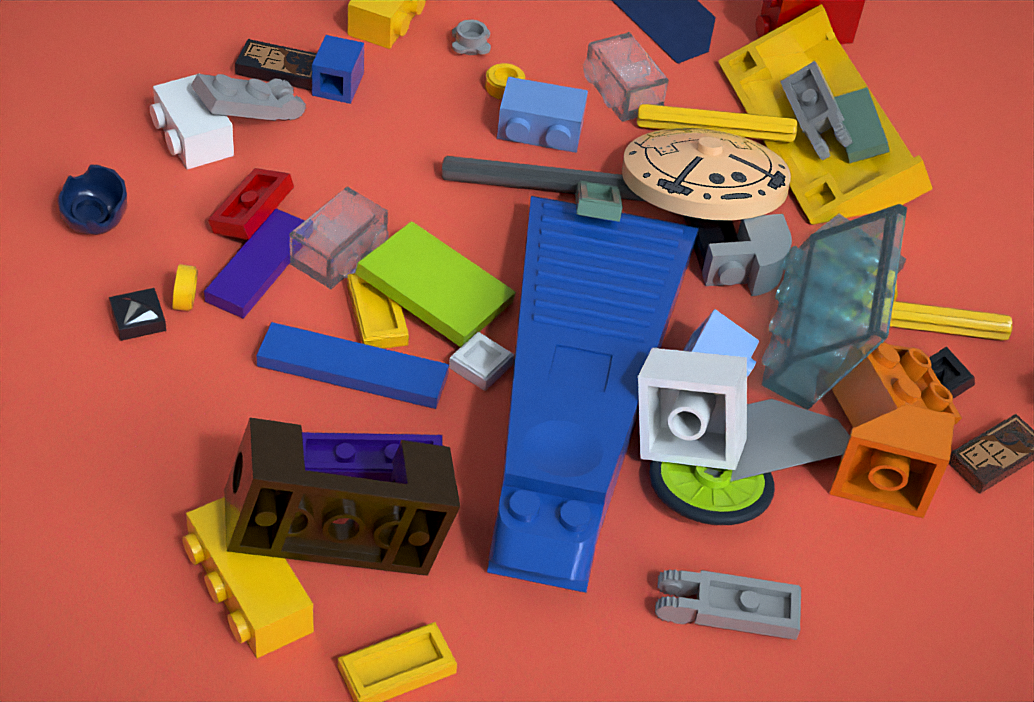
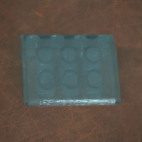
[761,204,907,410]

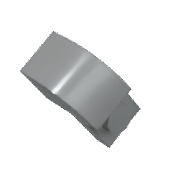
[702,214,792,296]

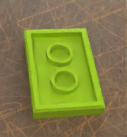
[355,221,516,347]

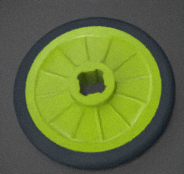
[649,460,775,525]

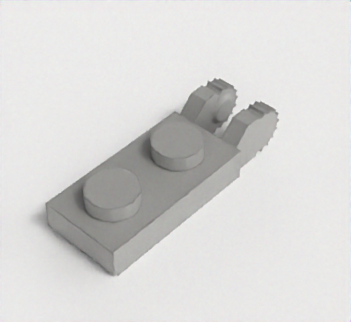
[780,61,853,160]
[191,74,306,121]
[655,569,801,640]

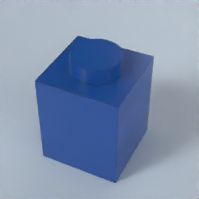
[312,35,364,104]

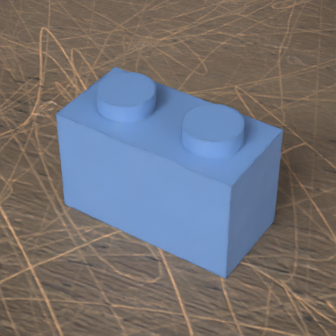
[497,77,588,153]

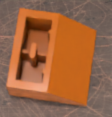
[824,339,962,428]

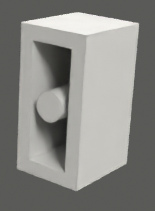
[149,73,234,169]

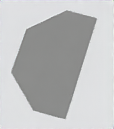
[704,399,850,481]

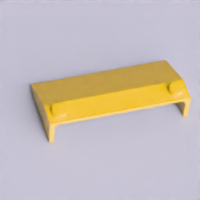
[718,4,933,225]

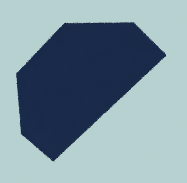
[612,0,716,63]

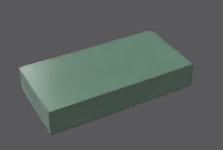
[834,87,890,163]
[575,180,623,222]

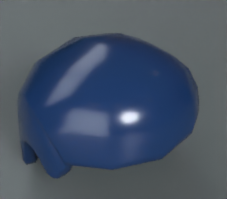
[57,165,127,235]

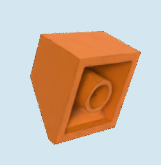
[830,404,955,519]

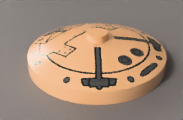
[622,128,791,220]

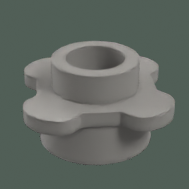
[452,20,491,55]

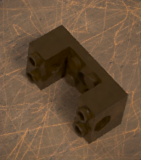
[224,417,460,576]

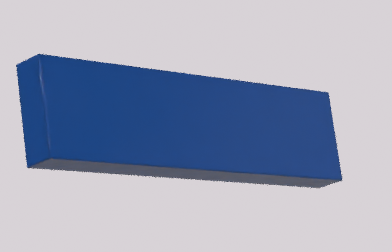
[256,322,449,409]

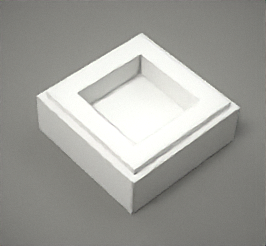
[449,332,514,391]

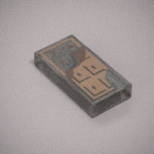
[949,414,1034,494]

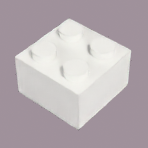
[638,348,747,470]

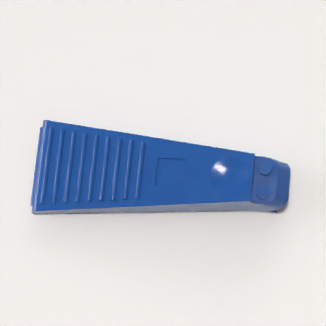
[487,196,699,593]

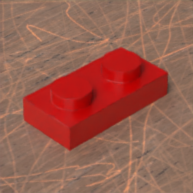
[208,168,294,240]

